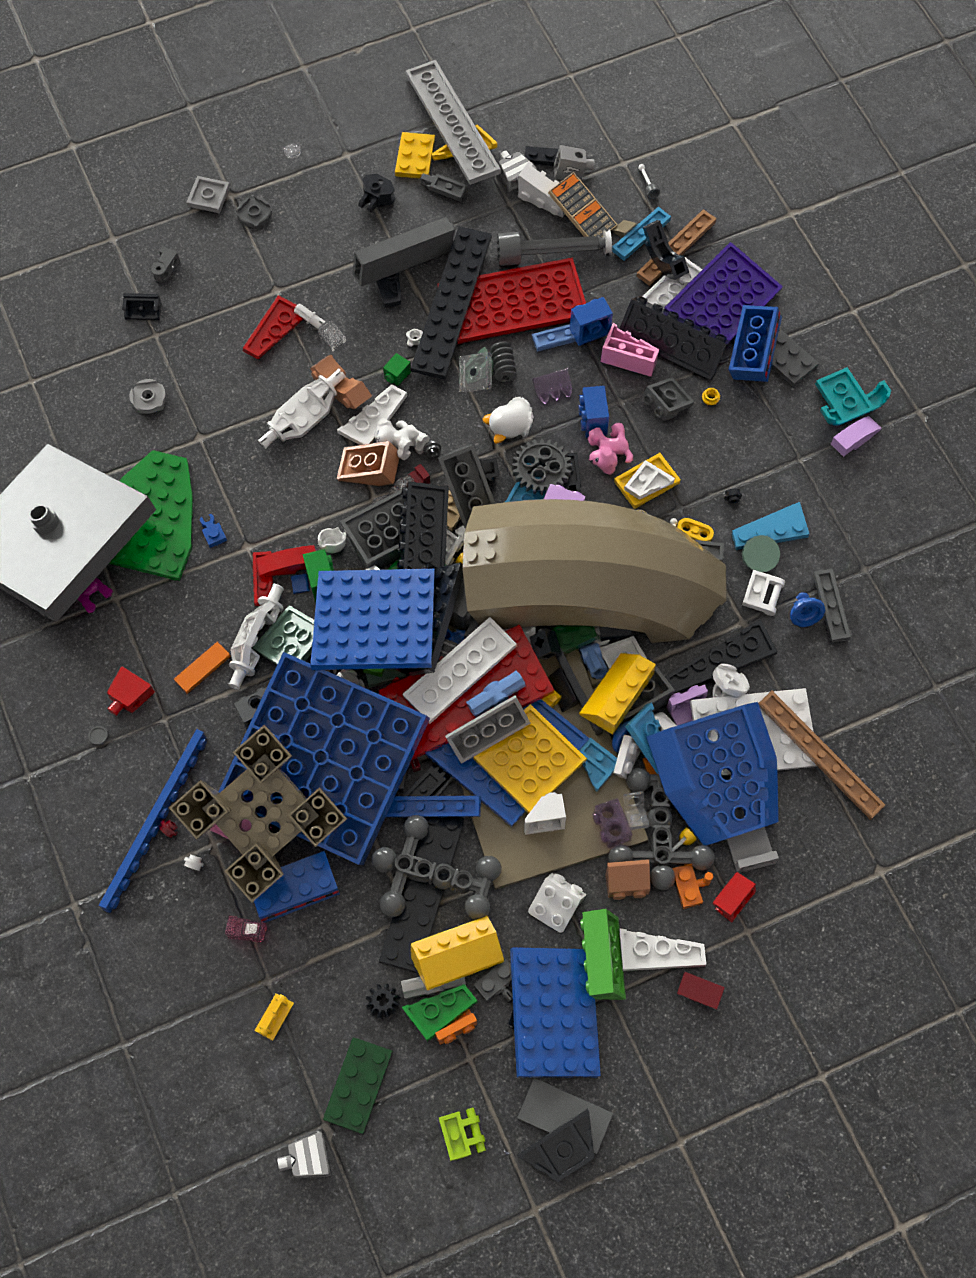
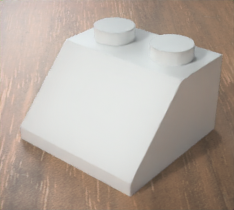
[524,792,566,835]

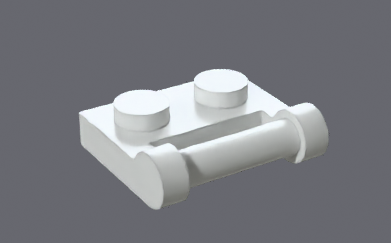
[742,570,785,616]

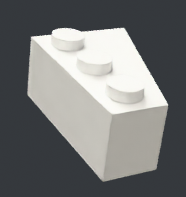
[518,161,565,218]

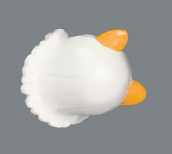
[483,397,534,444]

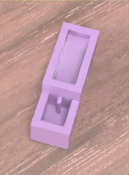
[831,416,882,457]

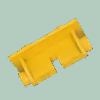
[255,994,294,1041]

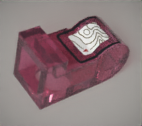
[225,915,267,942]

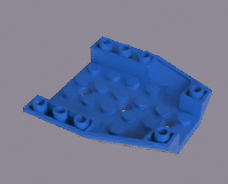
[646,702,778,846]

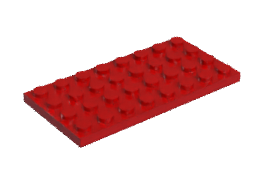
[437,257,586,344]
[379,625,554,760]

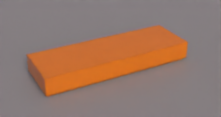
[174,642,231,694]

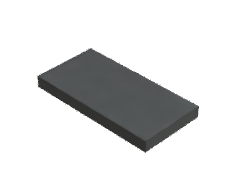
[517,1078,613,1155]

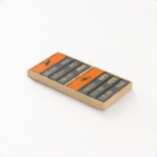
[548,172,617,237]

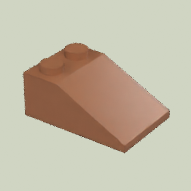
[337,441,399,486]

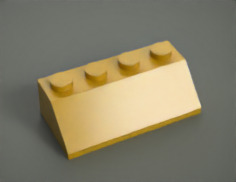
[579,653,656,735]
[411,916,504,990]

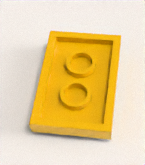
[395,132,435,179]
[614,453,681,509]

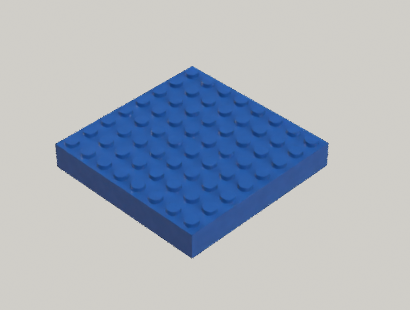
[218,652,430,865]

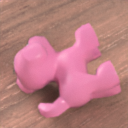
[588,423,633,475]

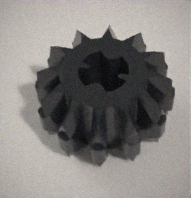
[366,984,401,1020]

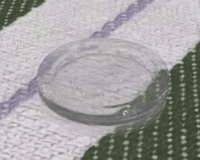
[284,143,301,158]

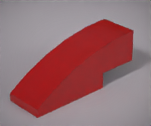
[255,545,316,577]

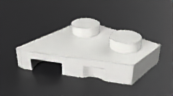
[624,460,675,499]

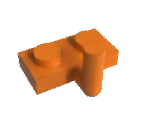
[672,864,713,909]

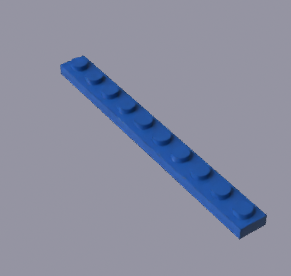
[99,729,207,913]

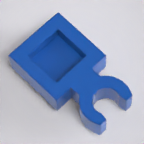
[200,514,227,548]

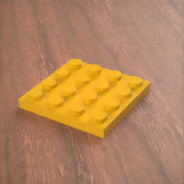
[473,704,587,814]

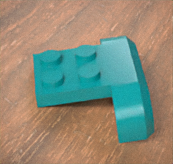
[815,367,891,425]

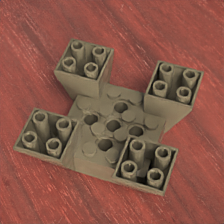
[169,725,347,903]

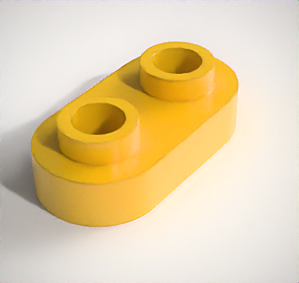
[677,518,714,542]

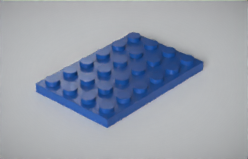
[510,947,601,1078]

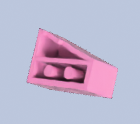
[600,323,659,376]

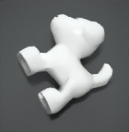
[374,419,430,460]

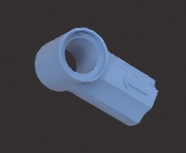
[578,642,608,679]

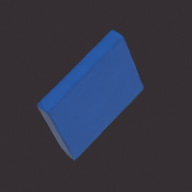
[291,574,310,594]

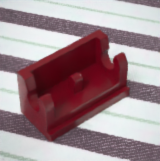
[677,972,725,1009]

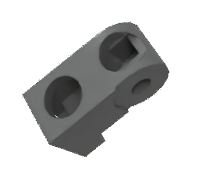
[151,246,180,283]

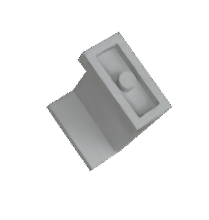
[726,807,779,873]

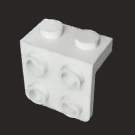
[528,873,586,933]

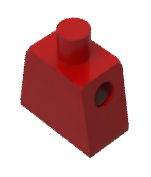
[107,666,155,716]

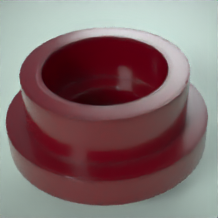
[159,820,178,838]

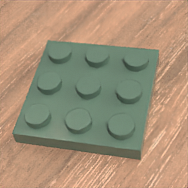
[252,605,314,665]

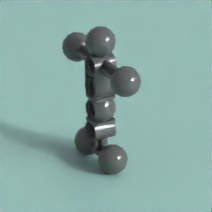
[608,767,715,890]
[372,815,502,920]

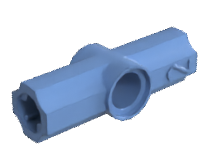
[466,671,526,717]

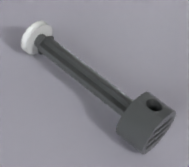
[497,229,612,266]

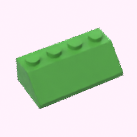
[581,909,626,1000]

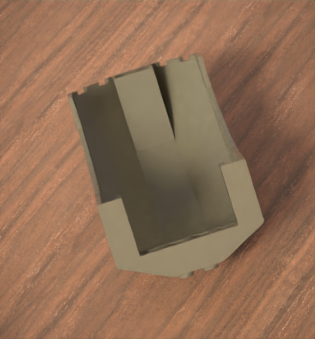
[462,499,727,643]

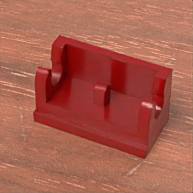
[713,872,756,922]

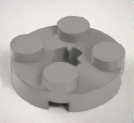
[129,379,167,414]

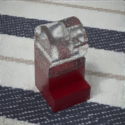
[394,464,431,492]

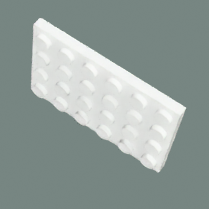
[690,688,817,777]

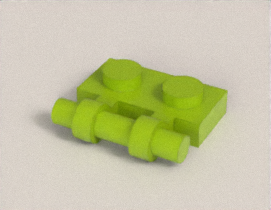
[439,1108,486,1161]

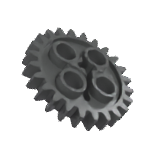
[512,438,572,495]

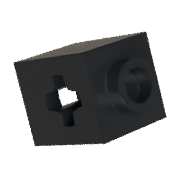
[529,628,561,660]

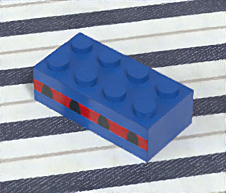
[729,305,782,382]
[254,851,340,923]

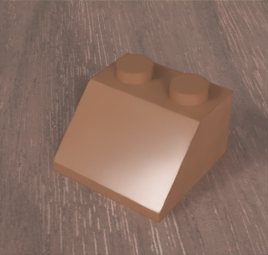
[606,860,650,900]

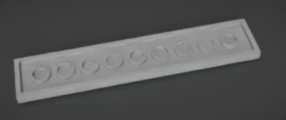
[406,60,501,185]

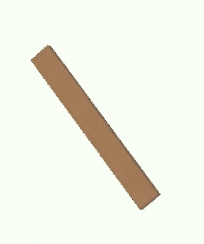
[758,690,885,819]

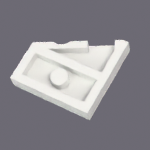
[613,735,641,779]

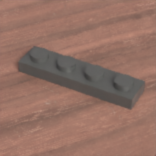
[813,569,851,643]

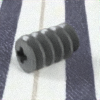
[490,342,517,382]

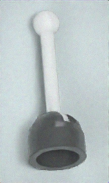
[638,164,660,199]

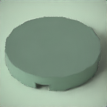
[742,535,780,573]

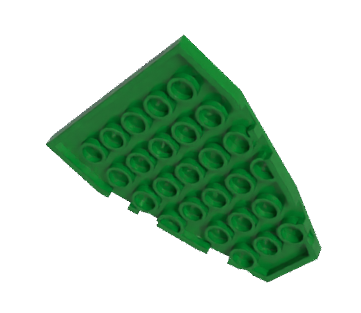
[109,450,193,581]

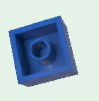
[570,297,613,346]
[578,386,609,438]

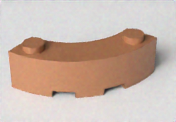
[310,355,372,409]

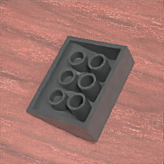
[340,490,404,569]

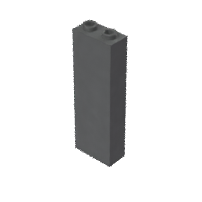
[352,217,455,287]

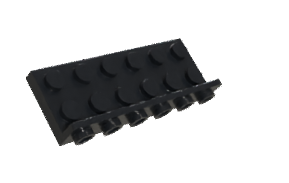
[619,296,731,380]
[397,481,449,569]
[395,562,463,676]

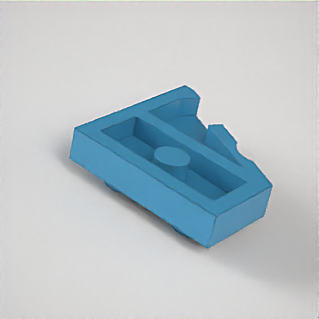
[579,738,617,792]

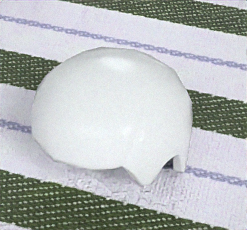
[318,527,346,554]

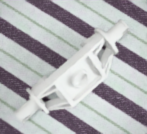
[258,368,346,449]
[228,584,284,690]

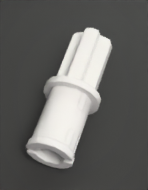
[294,304,328,332]

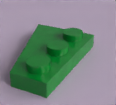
[402,984,478,1042]

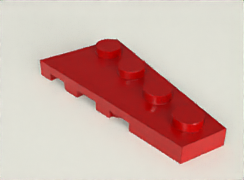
[243,295,303,359]

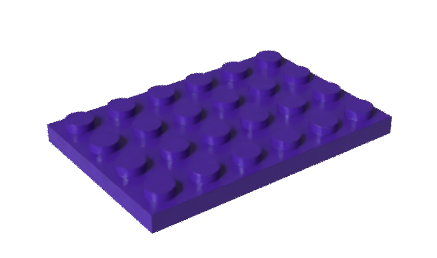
[664,242,783,341]

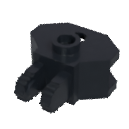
[358,174,396,213]

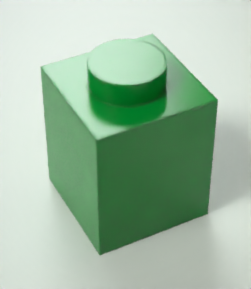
[383,353,411,386]

